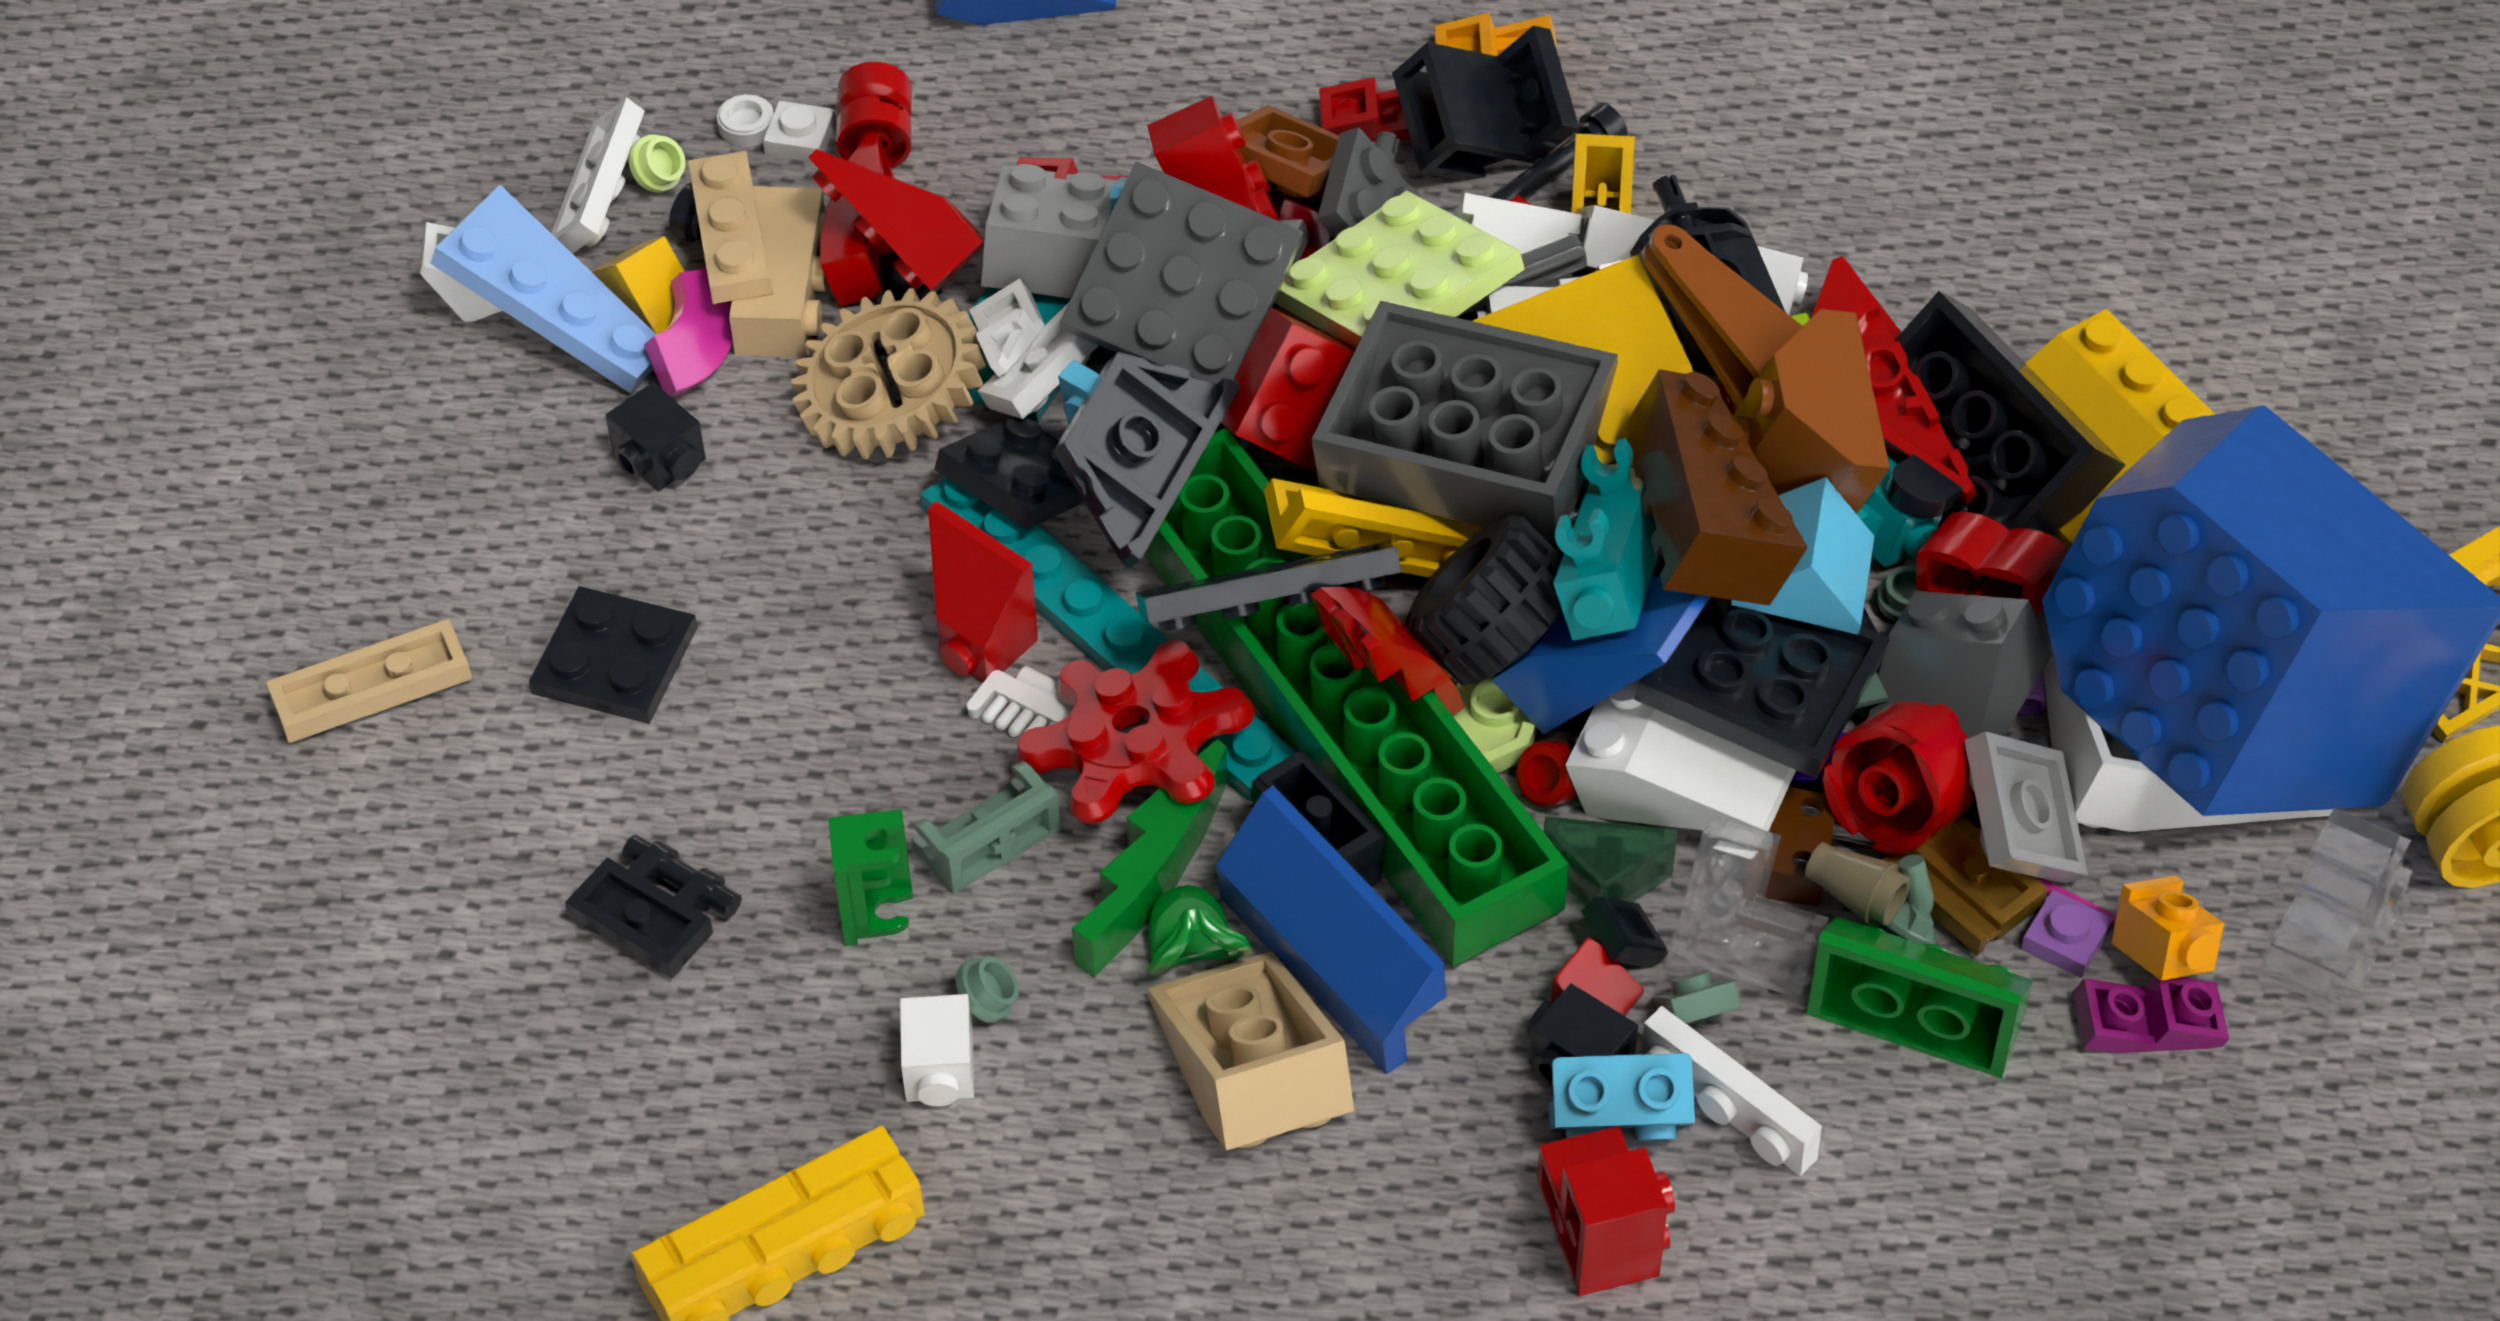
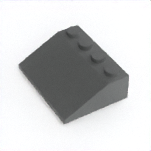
[1312,301,1618,545]

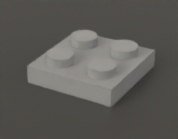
[1964,732,2088,884]

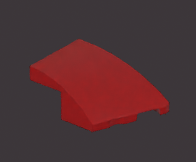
[1310,587,1465,716]

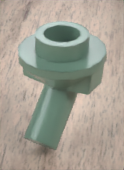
[1881,855,1937,945]

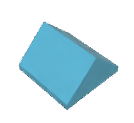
[1731,477,1875,635]

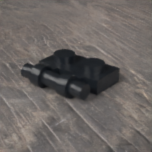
[565,834,742,979]

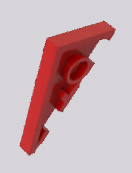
[1852,294,1976,506]

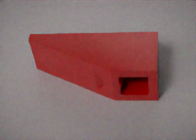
[808,149,985,291]

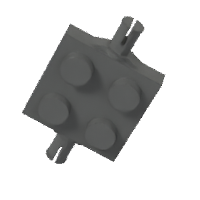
[1317,127,1421,238]

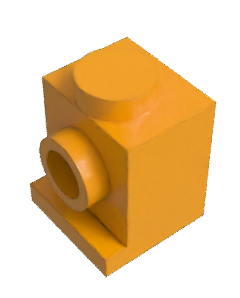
[2111,875,2224,981]

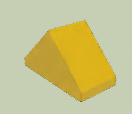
[1571,134,1635,214]
[591,236,685,334]

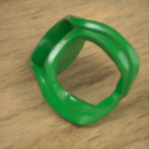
[1146,885,1252,975]

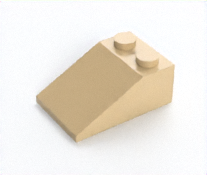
[1147,951,1355,1151]

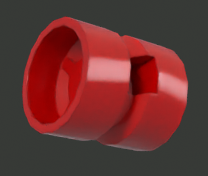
[836,62,912,169]

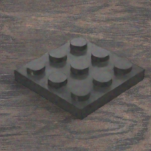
[1060,161,1303,384]

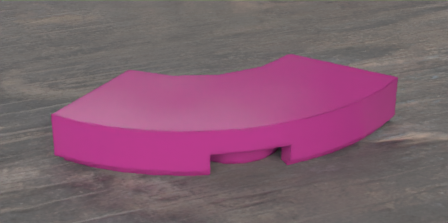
[644,268,733,398]

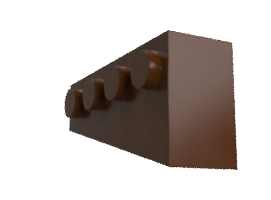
[1624,369,1808,606]

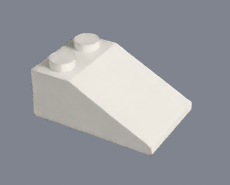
[1565,678,1796,838]

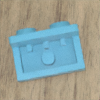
[1548,1053,1695,1141]

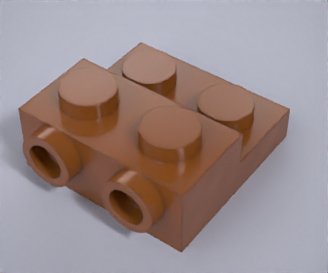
[1237,105,1339,205]

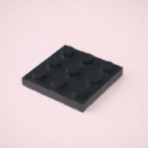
[1634,597,1890,779]

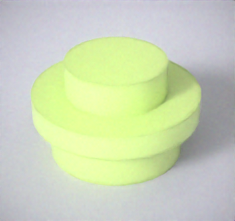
[629,135,686,193]

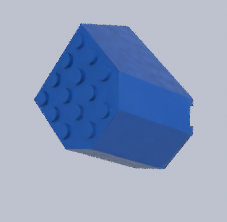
[2042,405,2500,816]

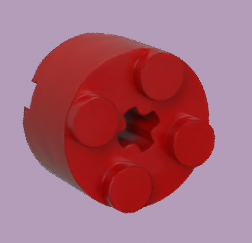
[1823,701,1976,853]

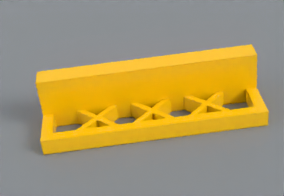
[1264,478,1485,578]

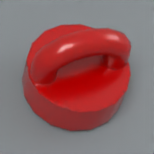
[1516,741,1577,807]

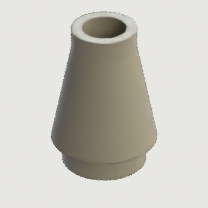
[1805,842,1911,925]

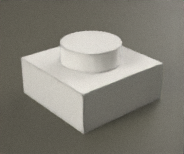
[763,101,836,162]

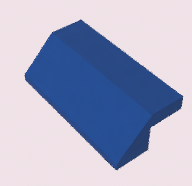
[1215,786,1447,1075]

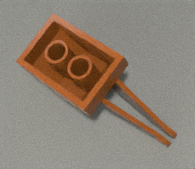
[1641,224,1890,514]

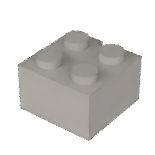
[981,164,1117,298]

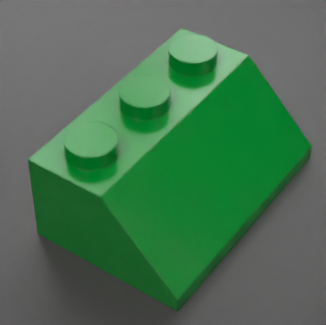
[1807,917,2033,1079]

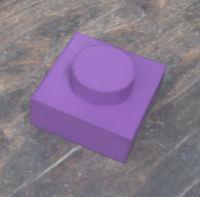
[2021,890,2114,978]

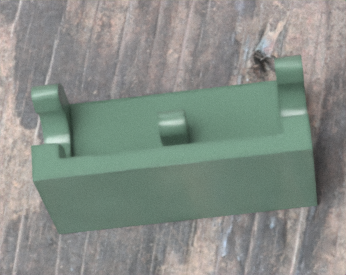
[912,761,1061,894]

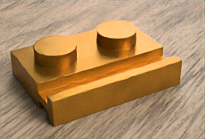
[1884,815,2048,956]

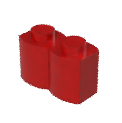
[1916,512,2067,619]

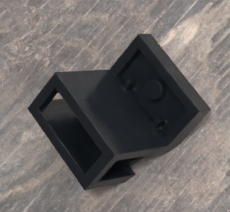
[1392,26,1580,181]

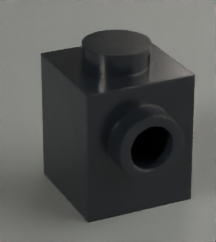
[605,382,706,492]
[1527,983,1638,1087]

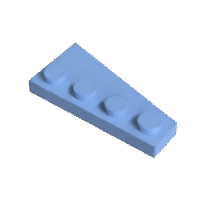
[430,185,657,394]

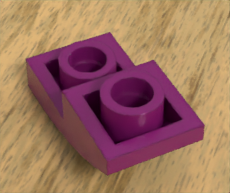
[2072,976,2229,1053]

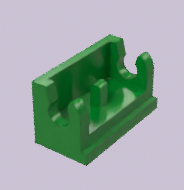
[828,809,913,946]

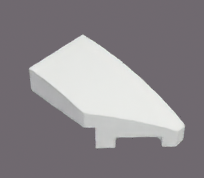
[969,278,1045,377]

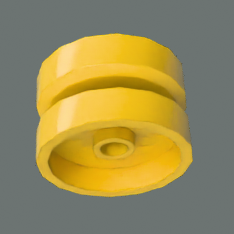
[2401,725,2500,888]

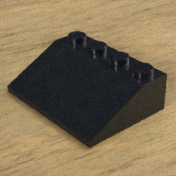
[1886,291,2126,535]

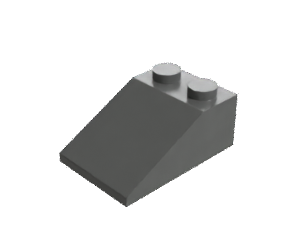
[1868,591,2051,738]

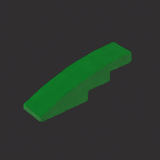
[1072,739,1228,978]

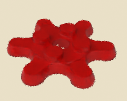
[1015,640,1255,823]

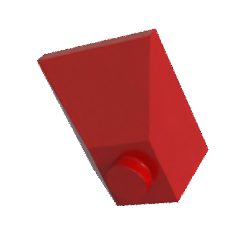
[928,501,1038,683]

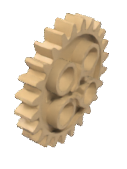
[791,288,987,459]

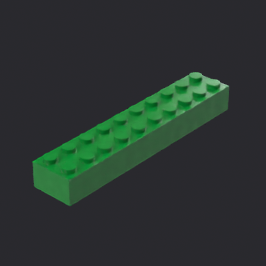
[1144,428,1569,967]

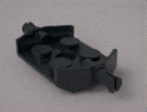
[1630,175,1786,378]

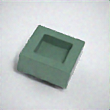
[1652,970,1741,1023]

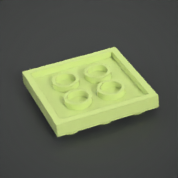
[1275,190,1525,349]

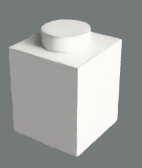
[900,994,974,1106]

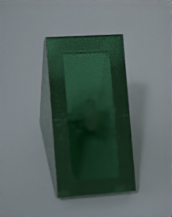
[1544,816,1678,907]

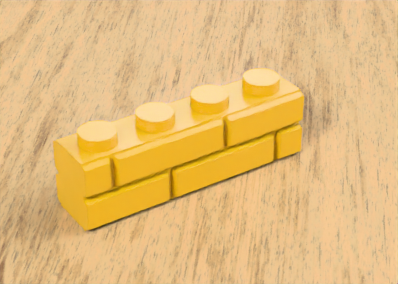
[631,1125,925,1321]

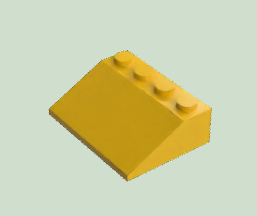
[1473,255,1694,465]
[2025,309,2215,548]

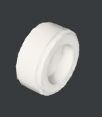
[716,94,774,147]

